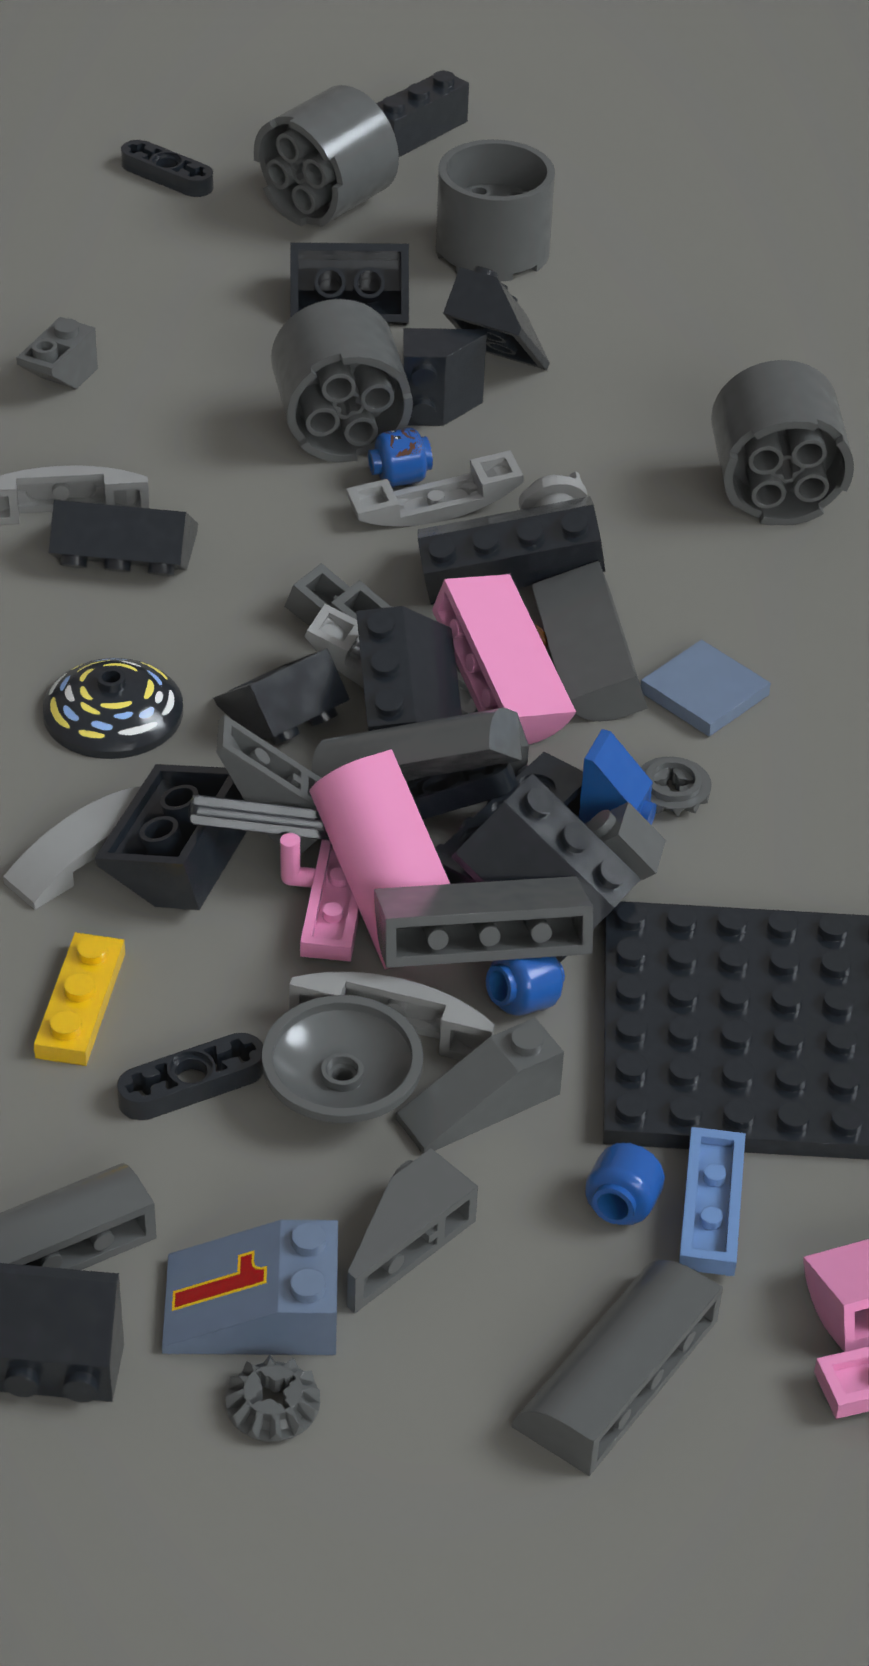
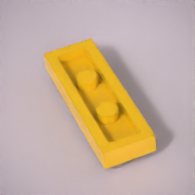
[34,932,125,1066]

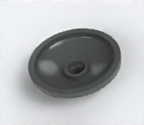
[262,995,423,1123]

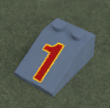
[162,1220,338,1355]

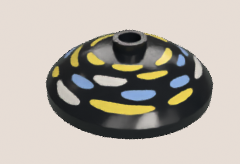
[43,658,183,759]

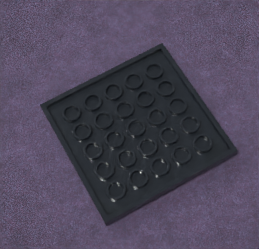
[603,901,869,1160]

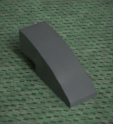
[284,563,391,626]

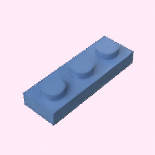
[679,1127,746,1276]

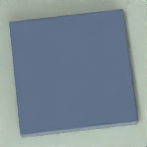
[641,640,771,736]

